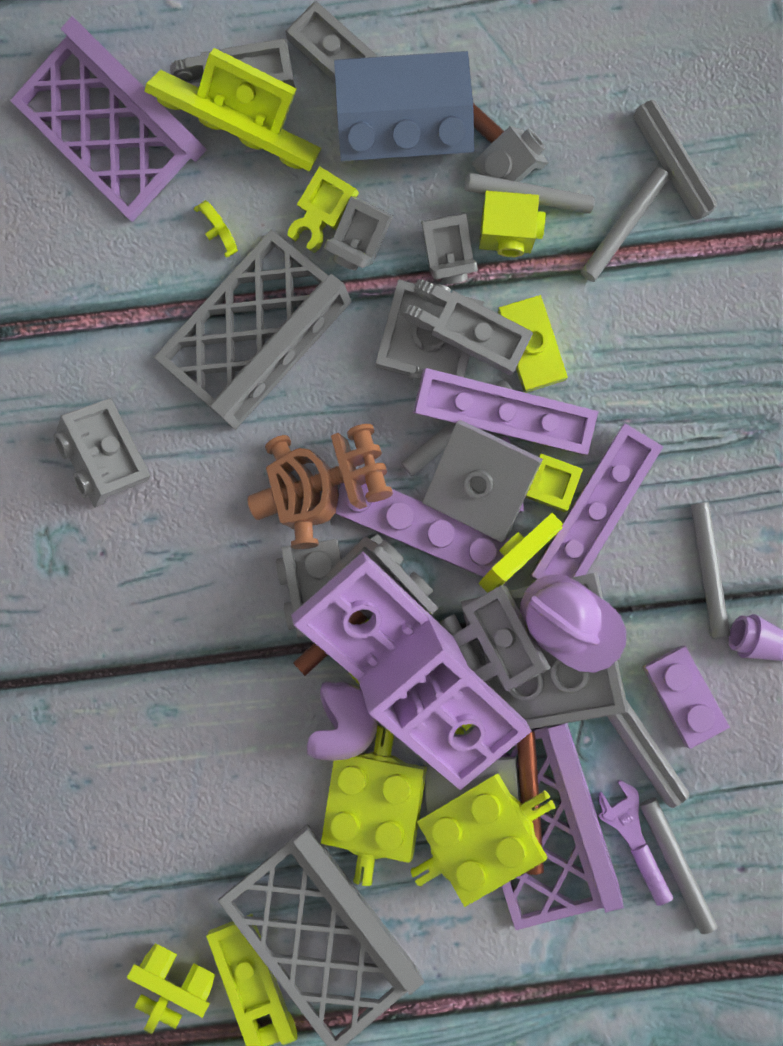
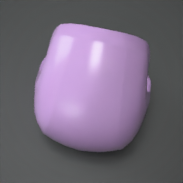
[307,681,377,761]

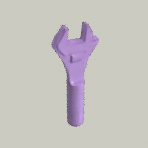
[597,780,673,906]

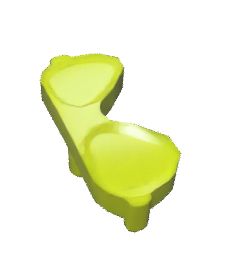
[194,200,238,258]

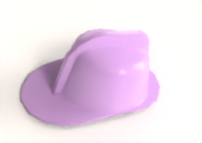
[520,575,626,672]

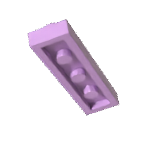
[413,368,599,455]
[530,423,663,580]
[335,483,510,577]

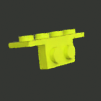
[144,48,322,172]

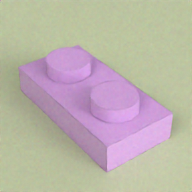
[642,646,730,749]

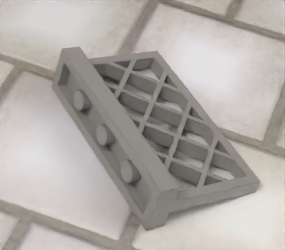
[154,230,352,430]
[218,824,425,1046]

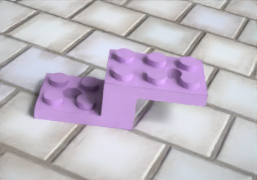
[291,552,532,790]

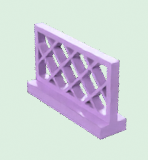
[10,16,207,222]
[501,723,624,930]

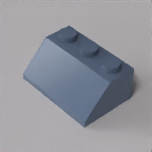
[334,51,474,161]

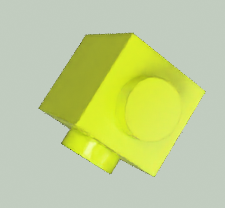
[479,191,546,257]

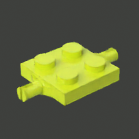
[321,725,427,886]
[411,773,555,907]

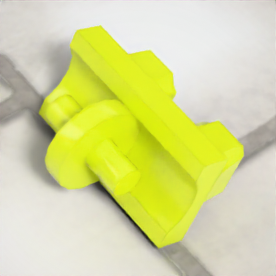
[127,943,215,1034]

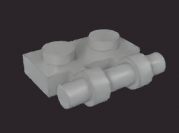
[439,585,551,692]

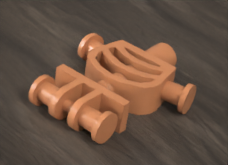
[247,424,393,549]

